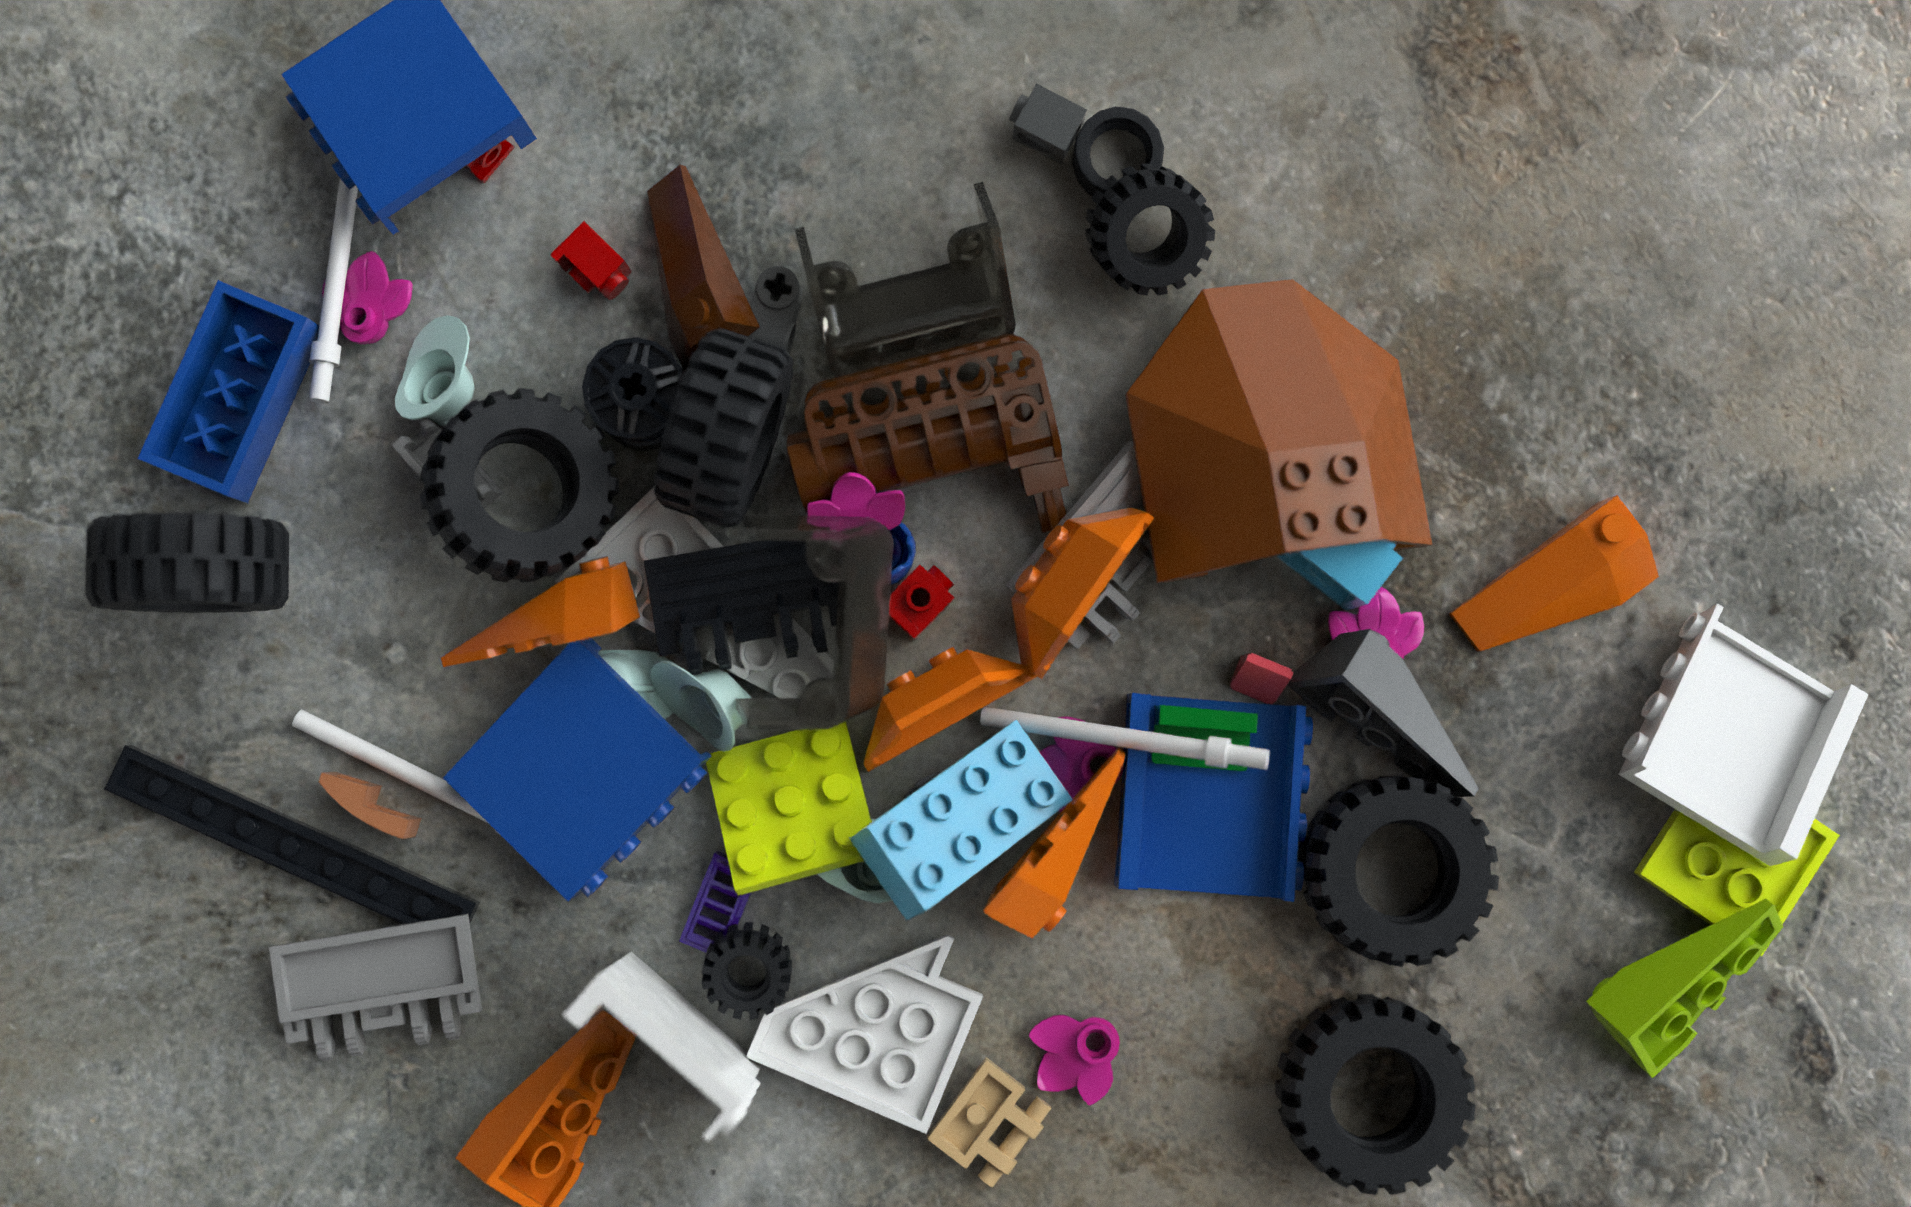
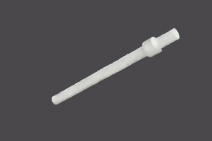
[309,179,358,403]
[980,707,1270,770]
[292,709,500,835]

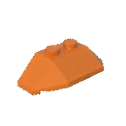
[1011,507,1154,679]
[863,647,1037,772]

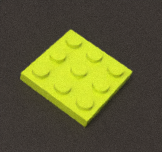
[706,717,872,896]
[1633,809,1840,956]

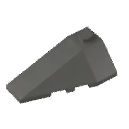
[1287,629,1479,797]

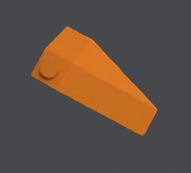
[1449,495,1659,652]
[441,556,640,667]
[983,747,1126,938]
[455,1010,637,1207]

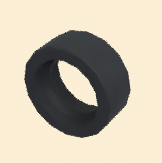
[1072,107,1164,196]

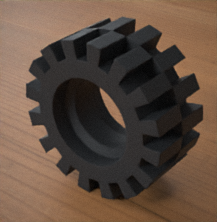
[702,922,792,1020]

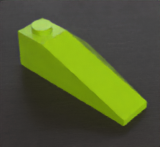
[1586,899,1783,1078]

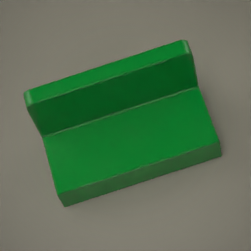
[1151,705,1258,771]

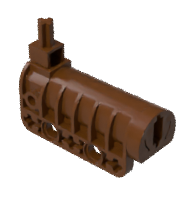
[787,334,1069,533]

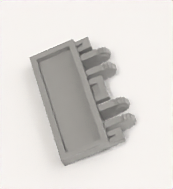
[1005,441,1152,649]
[269,914,482,1061]

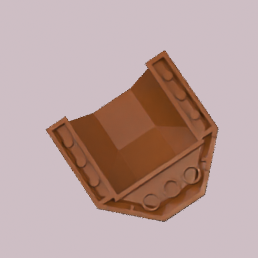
[1125,279,1432,583]

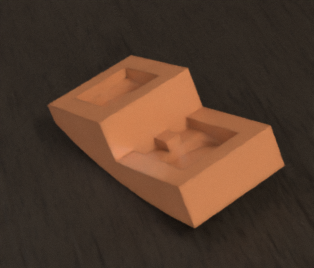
[319,772,422,839]

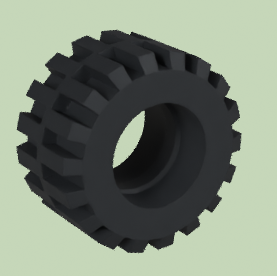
[1085,164,1215,296]

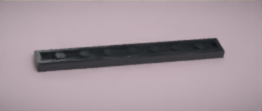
[104,745,480,924]

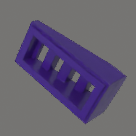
[679,851,752,953]

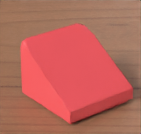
[1230,653,1294,704]

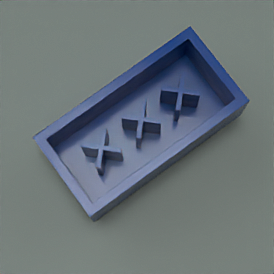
[137,280,319,503]

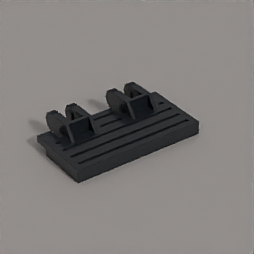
[644,531,852,675]

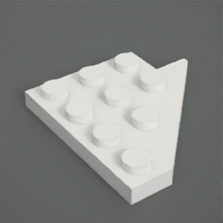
[746,934,983,1134]

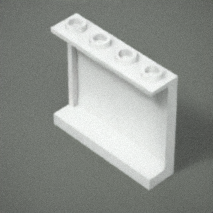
[1618,604,1868,866]
[564,951,762,1142]

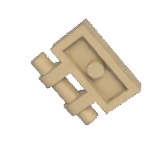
[927,1057,1052,1187]

